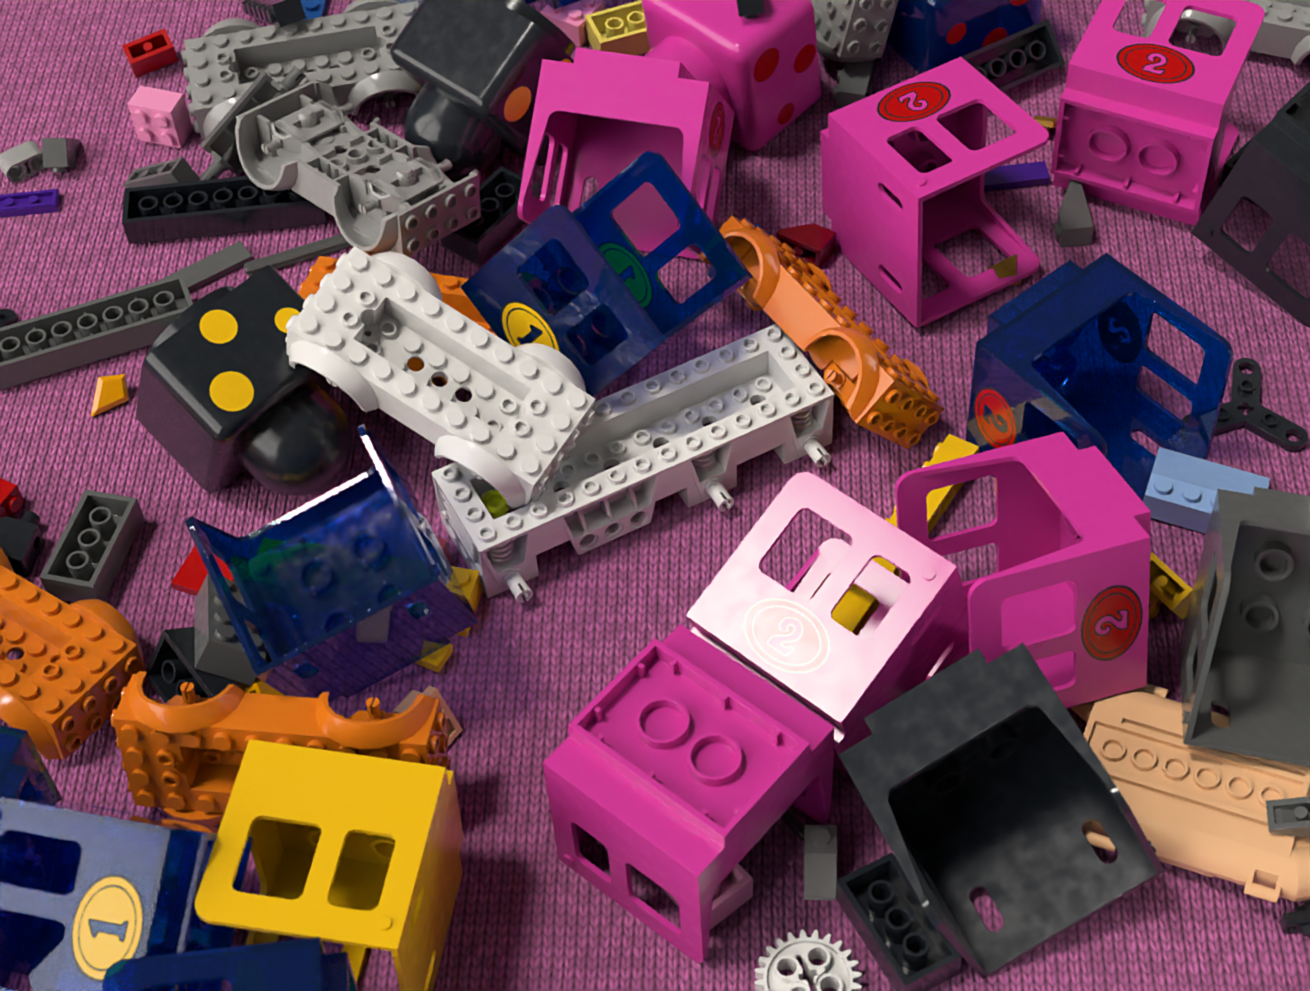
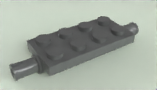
[199,65,306,180]

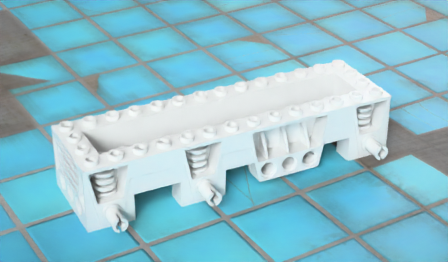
[431,324,834,603]

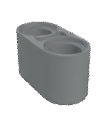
[0,141,45,182]

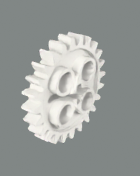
[755,929,862,991]

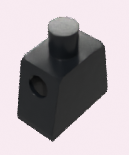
[0,511,44,577]

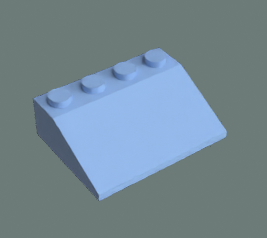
[1143,447,1270,534]

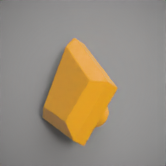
[91,374,129,417]

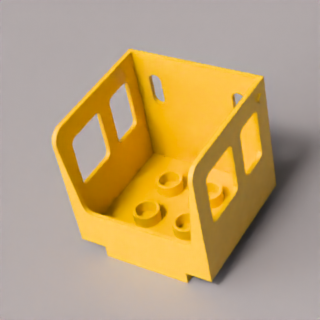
[195,739,464,991]

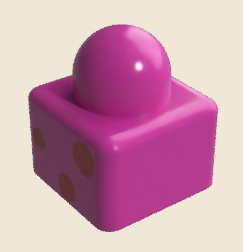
[642,0,822,151]

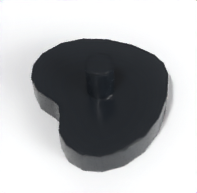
[0,309,18,328]

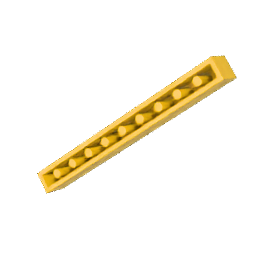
[832,434,979,636]

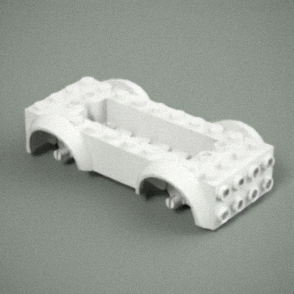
[285,246,596,508]

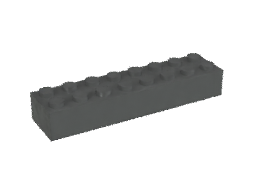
[0,274,193,390]

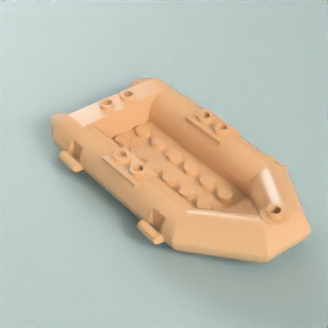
[1070,684,1310,904]

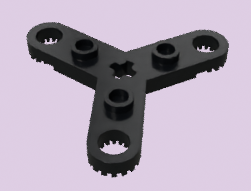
[1180,358,1308,453]

